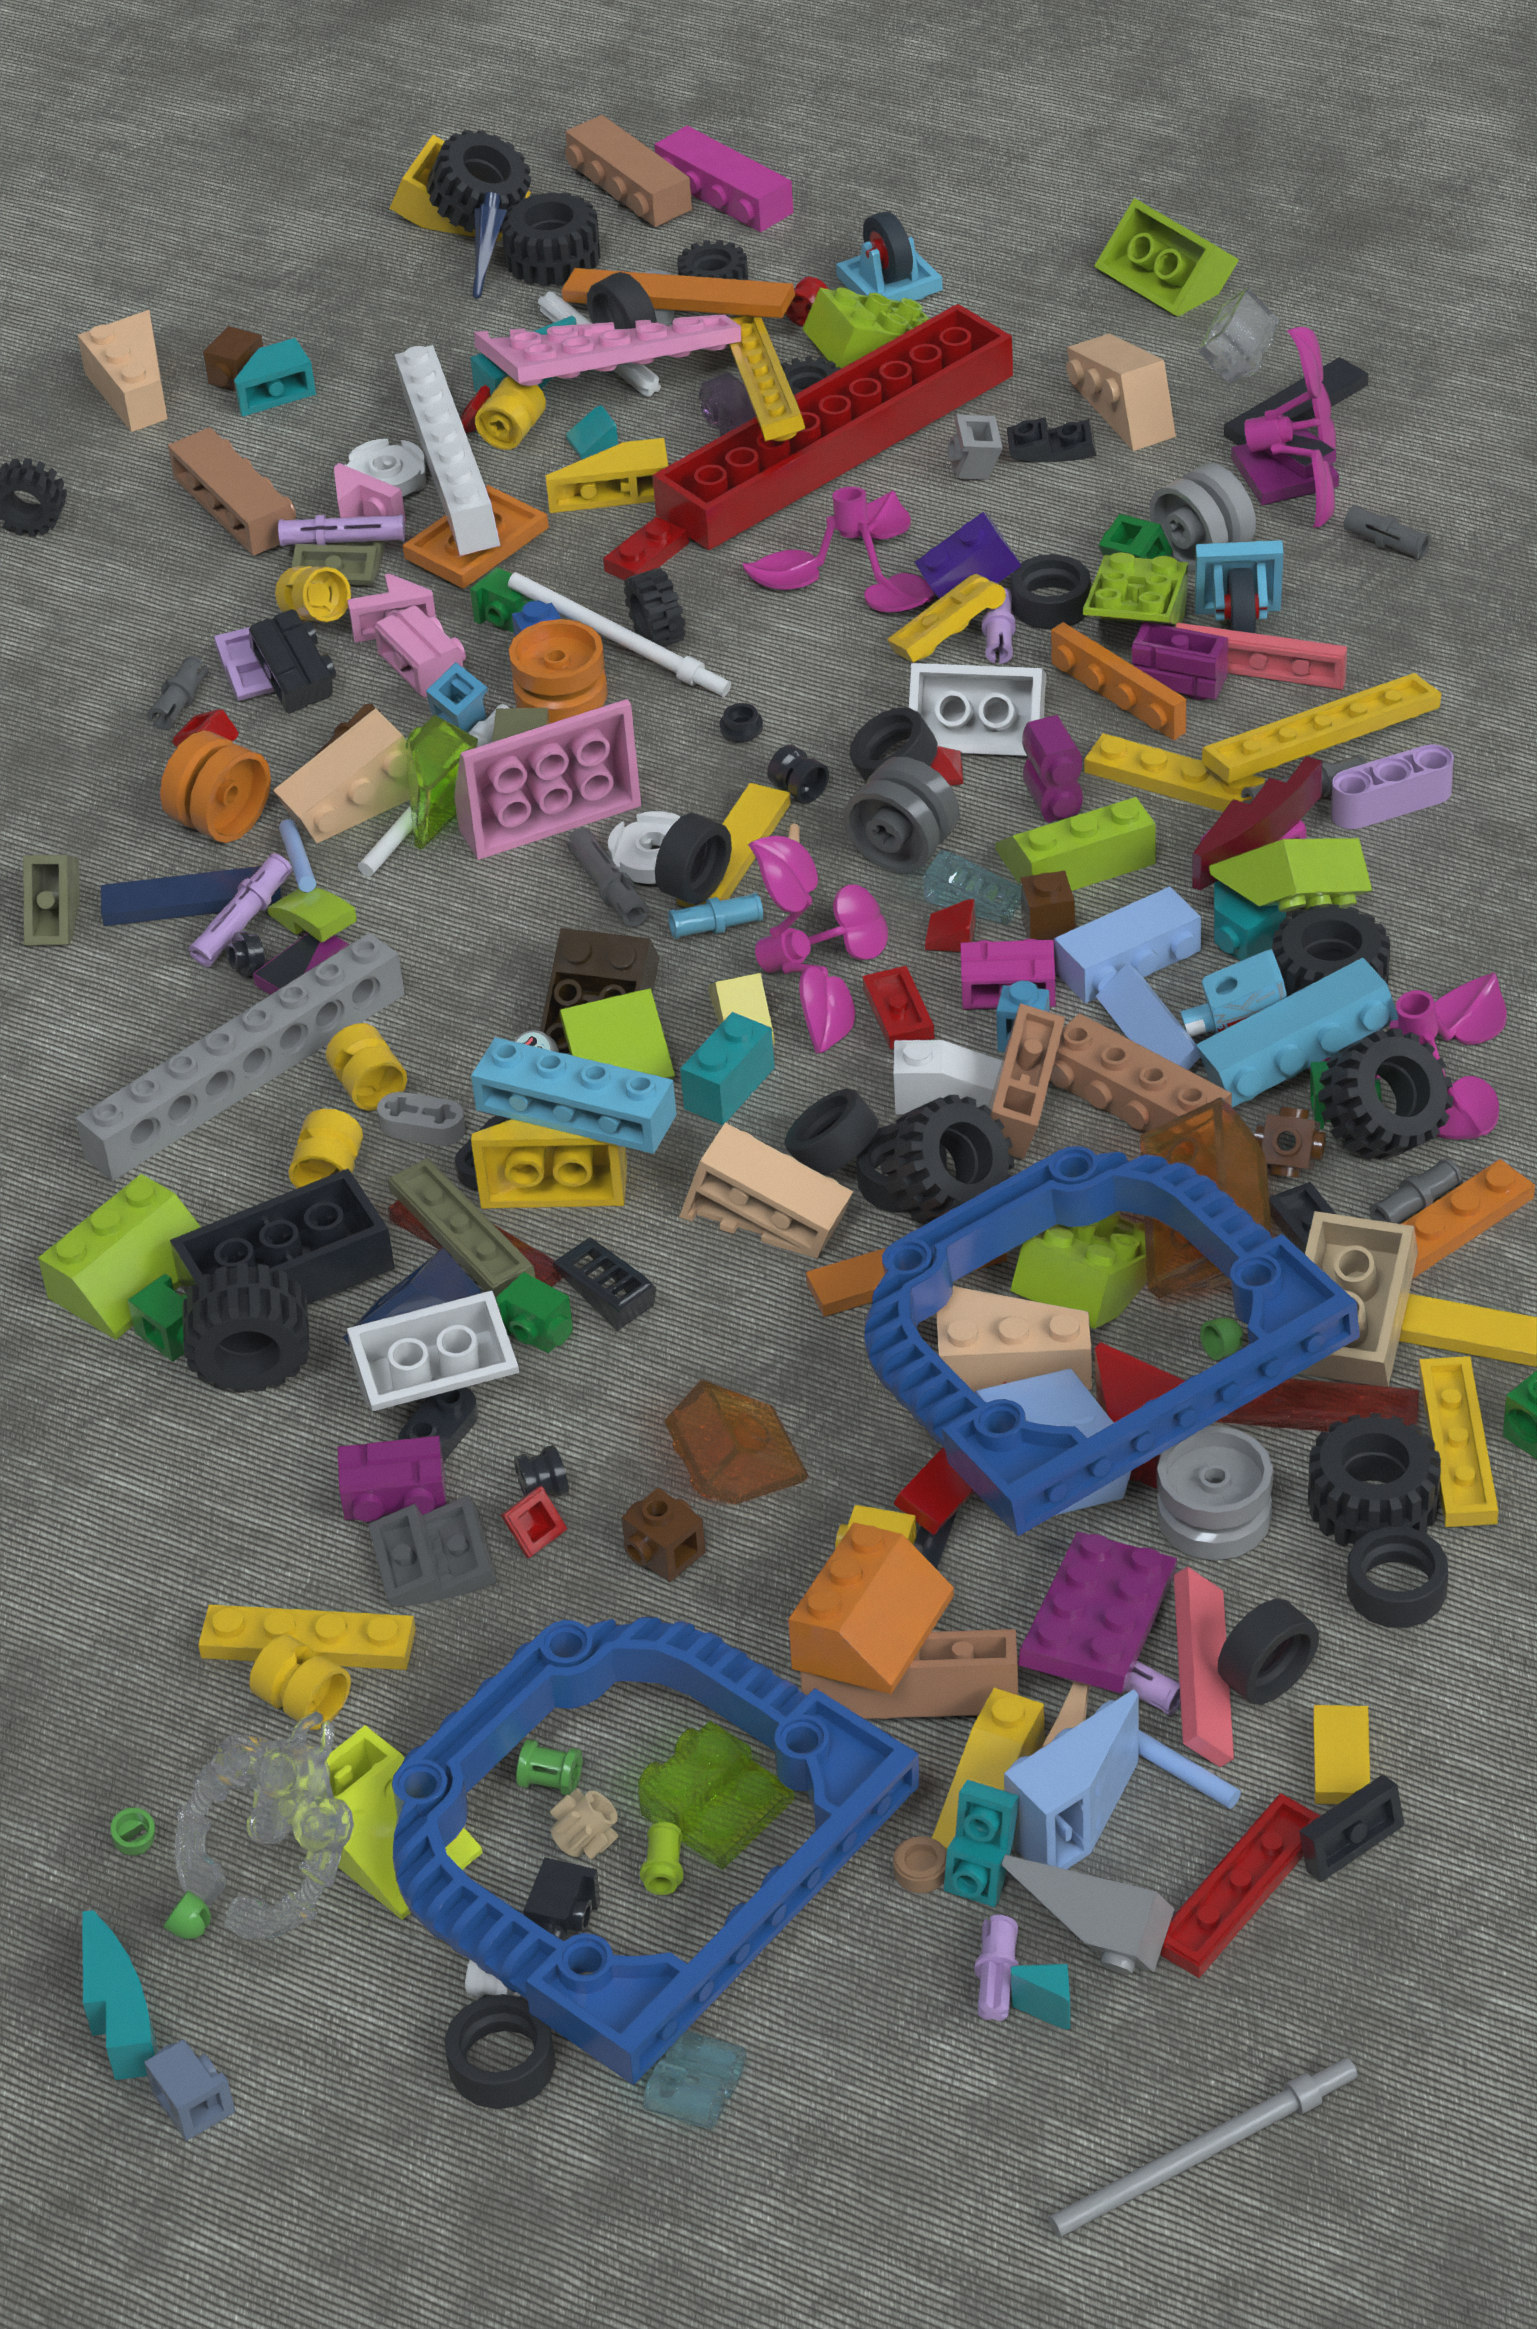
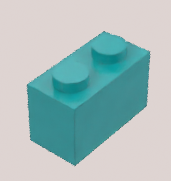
[680,1012,775,1125]

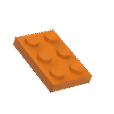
[402,485,549,589]

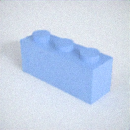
[1054,886,1201,1003]

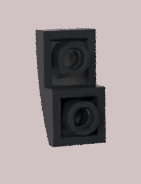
[1006,417,1097,462]

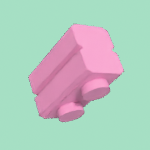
[374,605,466,698]

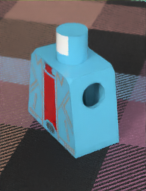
[1180,949,1287,1037]

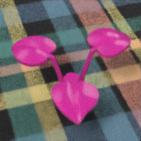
[1245,327,1336,528]
[743,487,934,612]
[748,836,888,1054]
[1308,972,1507,1140]

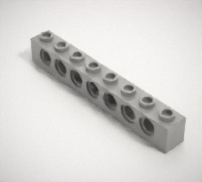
[75,933,405,1181]

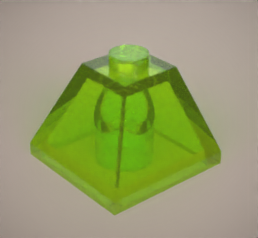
[406,714,478,850]

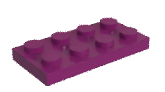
[1018,1531,1178,1694]

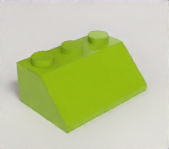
[1094,198,1239,317]
[995,797,1156,891]
[1209,838,1372,912]
[38,1173,201,1340]

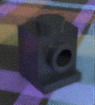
[523,1857,600,1941]

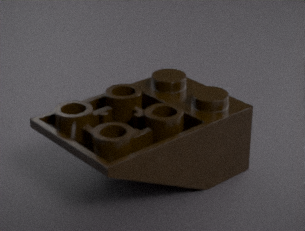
[540,928,660,1055]

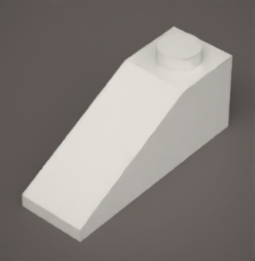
[893,1040,1002,1114]

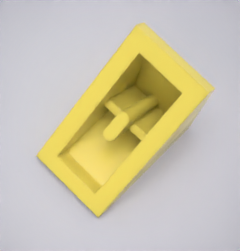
[708,973,775,1044]

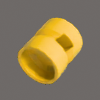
[475,376,546,450]
[275,566,351,622]
[325,1023,407,1111]
[288,1108,363,1189]
[249,1635,351,1730]

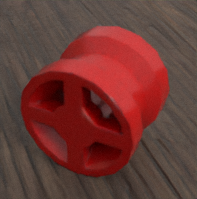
[785,276,829,326]

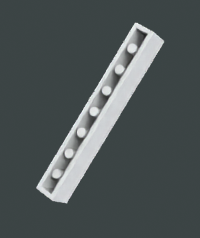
[395,345,500,556]

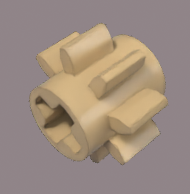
[550,1788,619,1859]

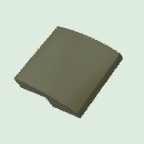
[291,541,386,585]

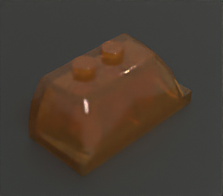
[1140,1097,1272,1299]

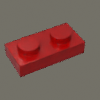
[603,516,689,581]
[862,966,935,1050]

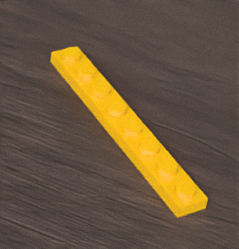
[728,315,805,441]

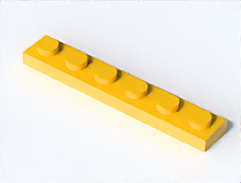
[1201,673,1442,783]

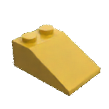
[389,135,531,242]
[471,1119,627,1209]

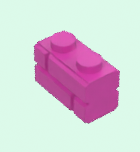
[961,939,1056,1010]

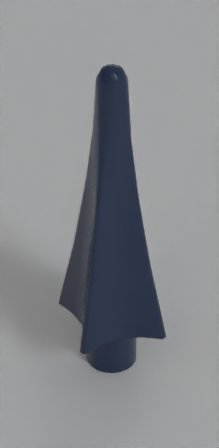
[472,192,507,299]

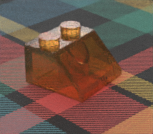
[664,1379,809,1505]

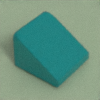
[566,405,618,460]
[1011,1964,1071,2030]

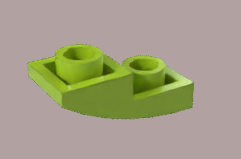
[267,887,357,943]

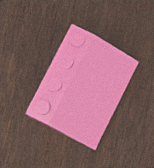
[454,699,641,860]

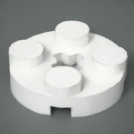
[345,439,426,497]
[608,811,680,884]

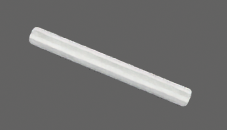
[538,292,661,397]

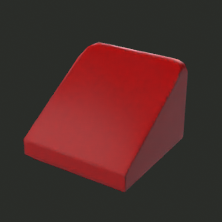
[172,709,238,747]
[925,899,976,952]

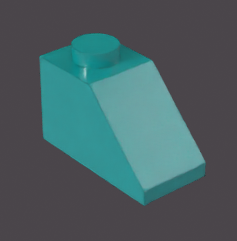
[234,338,316,417]
[1214,881,1286,961]

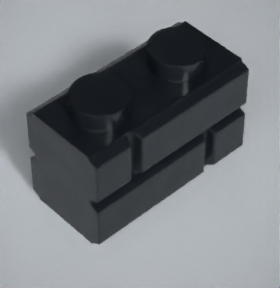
[249,609,336,714]

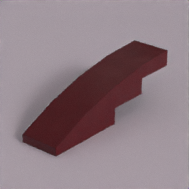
[1192,756,1322,891]

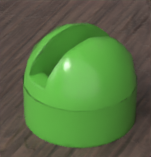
[1200,1317,1243,1360]
[111,1808,155,1856]
[163,1890,211,1940]

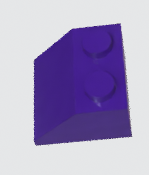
[915,512,1022,599]

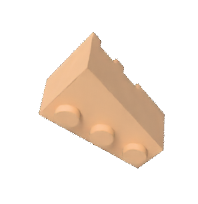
[77,310,168,432]
[1066,333,1176,451]
[273,708,431,843]
[679,1122,853,1259]
[936,1286,1092,1392]

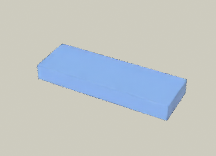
[1096,963,1200,1070]

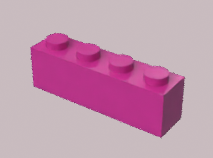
[654,125,794,232]

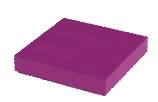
[1231,429,1339,505]

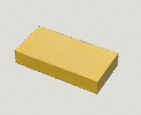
[1313,1705,1370,1804]

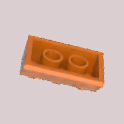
[788,1522,954,1694]

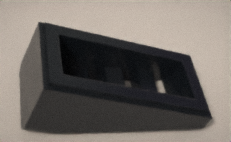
[553,1237,656,1331]

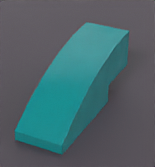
[82,1910,158,2080]

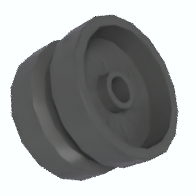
[843,757,960,873]

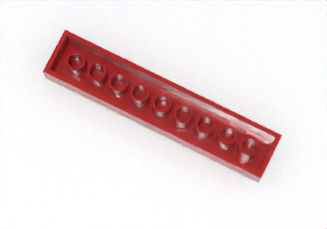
[652,303,1013,550]

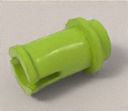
[640,1822,684,1895]

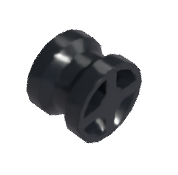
[514,1445,569,1497]

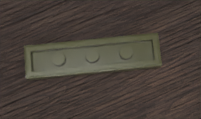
[387,1158,535,1298]

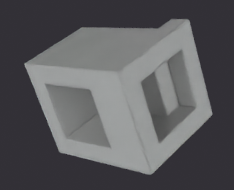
[948,414,1003,480]

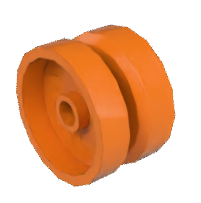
[508,619,608,724]
[160,730,271,843]

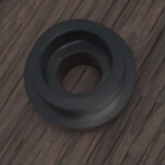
[720,703,763,743]
[227,931,265,977]

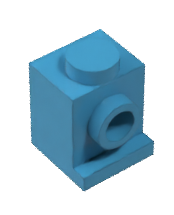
[426,662,488,741]
[996,981,1050,1052]

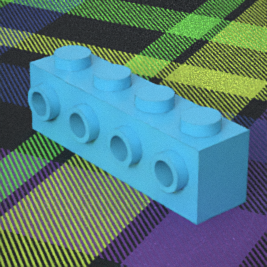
[1196,958,1398,1108]
[471,1037,677,1154]

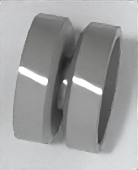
[1150,462,1256,571]
[1157,1426,1273,1560]

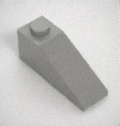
[1002,1855,1174,1975]

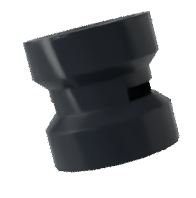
[767,744,829,803]

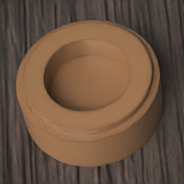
[893,1836,947,1893]

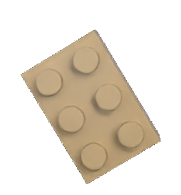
[1299,1211,1418,1388]

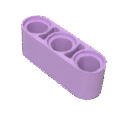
[1331,744,1454,829]

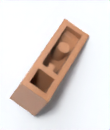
[988,1003,1065,1159]

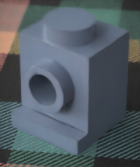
[144,2039,235,2141]

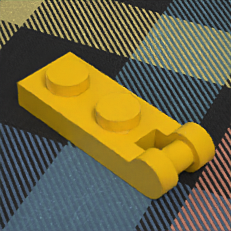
[887,574,1006,663]

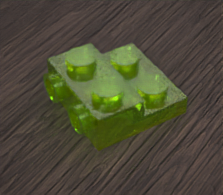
[638,1720,794,1870]

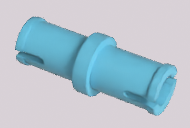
[668,892,763,939]

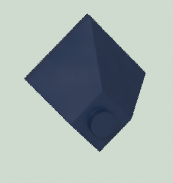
[343,1248,481,1345]

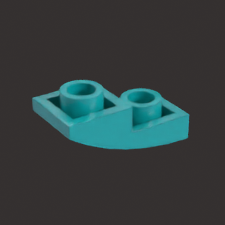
[944,1779,1019,1907]

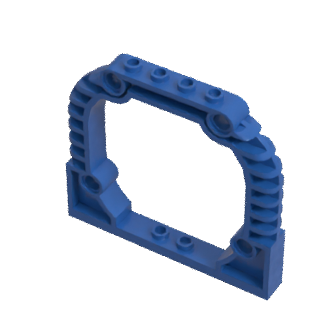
[864,1146,1360,1537]
[392,1617,919,2086]

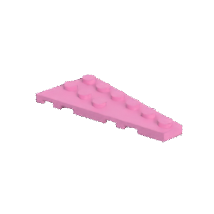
[474,314,741,386]

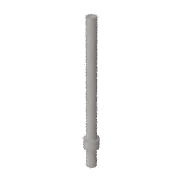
[1048,2057,1358,2238]

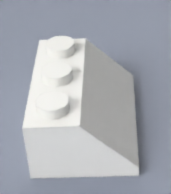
[907,663,1046,756]
[347,1291,519,1412]

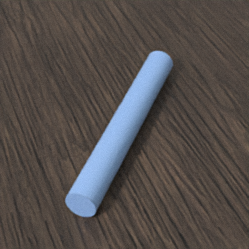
[279,819,316,892]
[1139,1730,1241,1809]

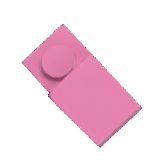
[334,463,406,523]
[347,574,436,643]

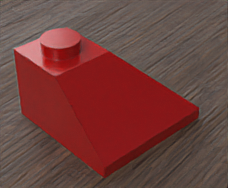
[1095,1342,1185,1489]

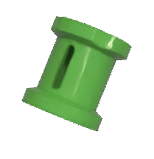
[516,1739,583,1796]

